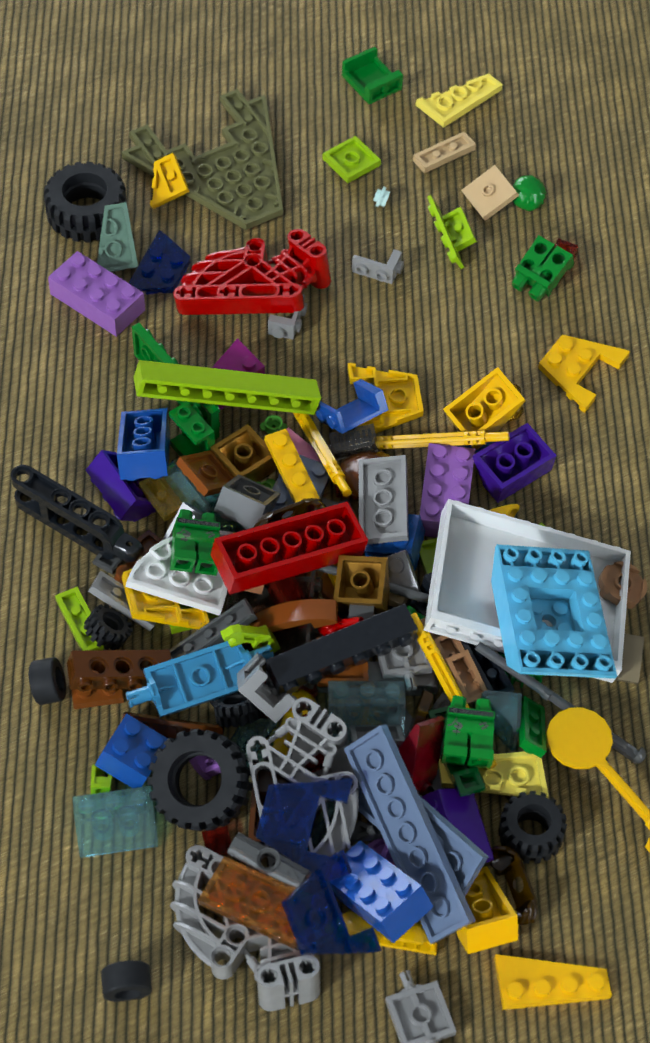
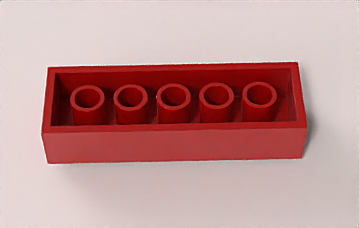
[210,501,368,595]

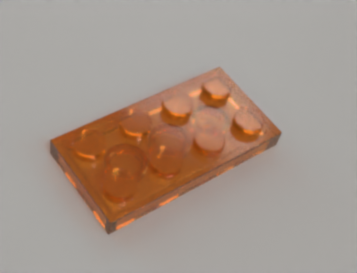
[198,856,320,949]

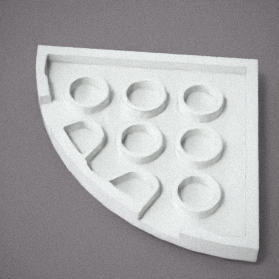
[125,530,233,615]

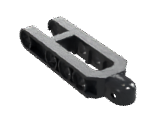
[11,465,144,563]

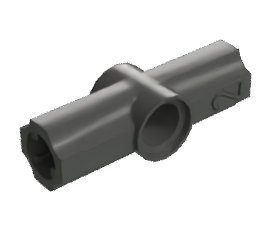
[227,832,310,892]

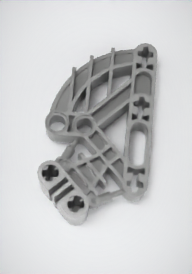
[246,698,359,892]
[170,845,324,1011]

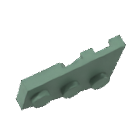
[97,202,138,272]

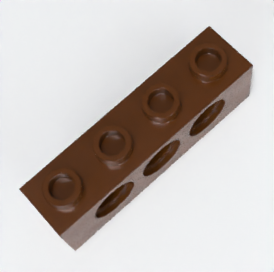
[67,650,171,691]

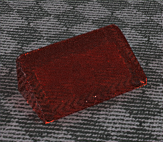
[265,576,306,605]

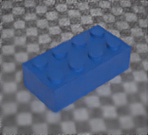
[117,408,170,481]
[321,841,434,943]

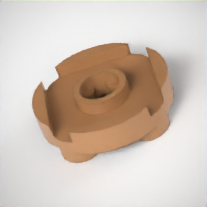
[598,561,647,609]

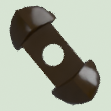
[253,498,327,528]
[490,845,538,925]

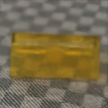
[139,477,183,521]

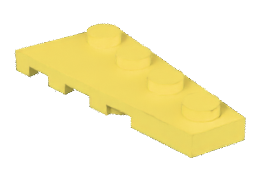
[416,74,503,128]
[438,751,549,798]

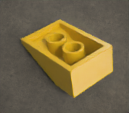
[443,367,526,451]
[456,867,518,954]

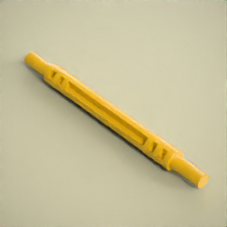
[293,413,352,497]
[350,430,510,450]
[411,613,497,769]

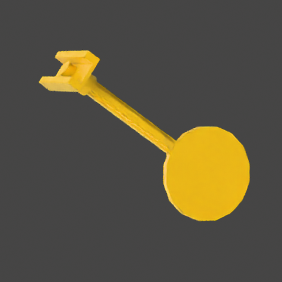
[546,707,650,853]

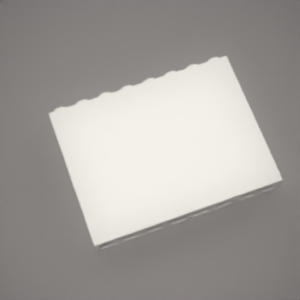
[423,499,631,683]

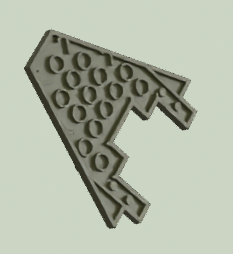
[121,89,283,230]

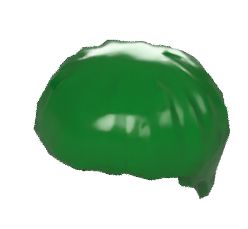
[512,175,547,212]

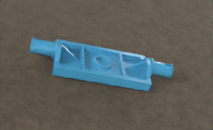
[125,641,274,718]

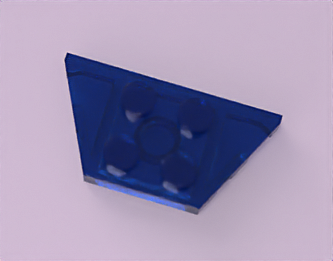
[129,230,191,294]

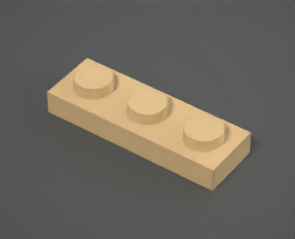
[413,132,476,174]

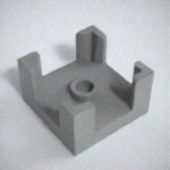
[237,652,297,723]

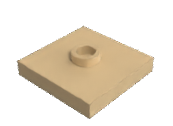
[461,165,519,221]

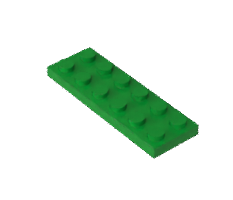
[132,323,221,440]

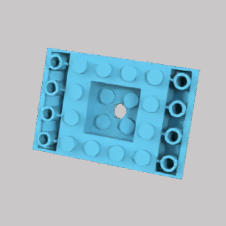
[491,544,617,679]

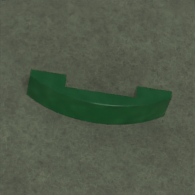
[428,706,486,797]

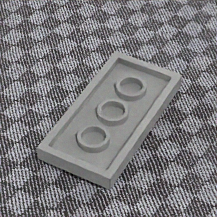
[359,455,409,544]

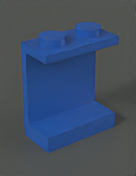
[316,379,389,434]

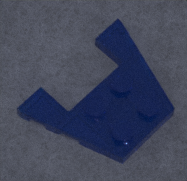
[256,778,353,882]
[282,850,381,955]

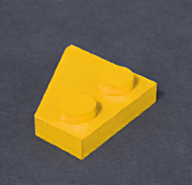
[150,153,190,209]

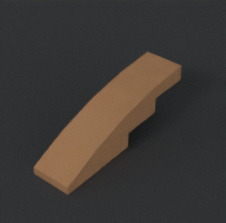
[420,618,490,704]

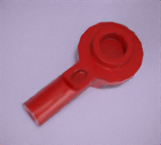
[319,616,364,636]

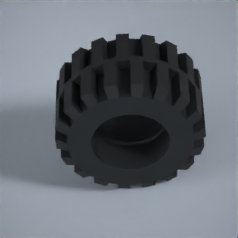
[498,791,567,864]

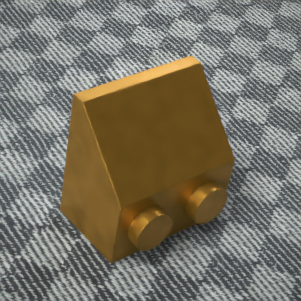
[211,424,276,482]
[333,555,390,614]

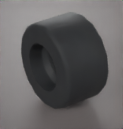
[28,657,66,705]
[101,960,152,1002]

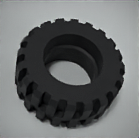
[44,161,127,243]
[147,729,252,831]

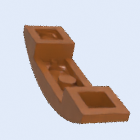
[245,599,338,644]

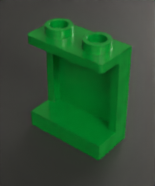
[342,47,403,105]
[169,401,215,457]

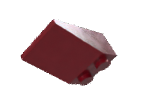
[398,716,445,796]

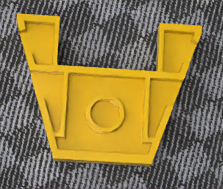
[538,335,630,413]
[347,363,424,439]
[122,568,210,630]

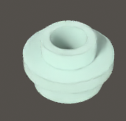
[373,186,390,207]

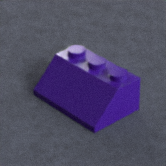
[472,423,557,503]
[86,450,167,522]
[421,788,494,863]

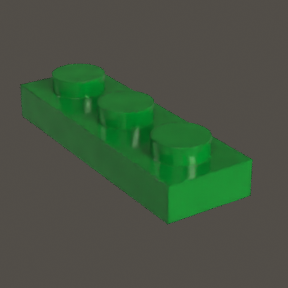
[518,696,547,758]

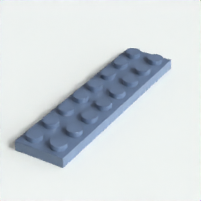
[344,724,476,944]

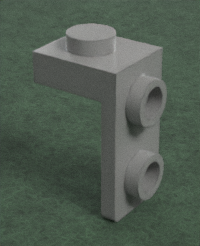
[352,249,404,284]
[268,294,308,339]

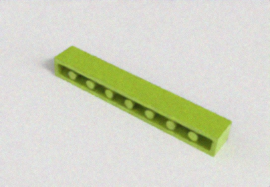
[133,360,321,415]

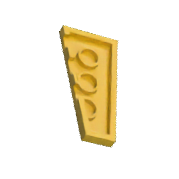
[494,954,612,1010]

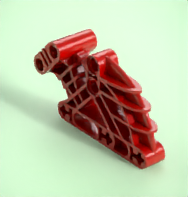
[173,229,331,315]

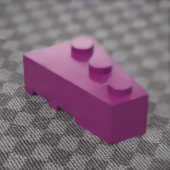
[212,338,265,410]

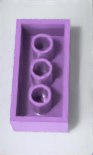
[48,251,145,337]
[419,443,475,538]

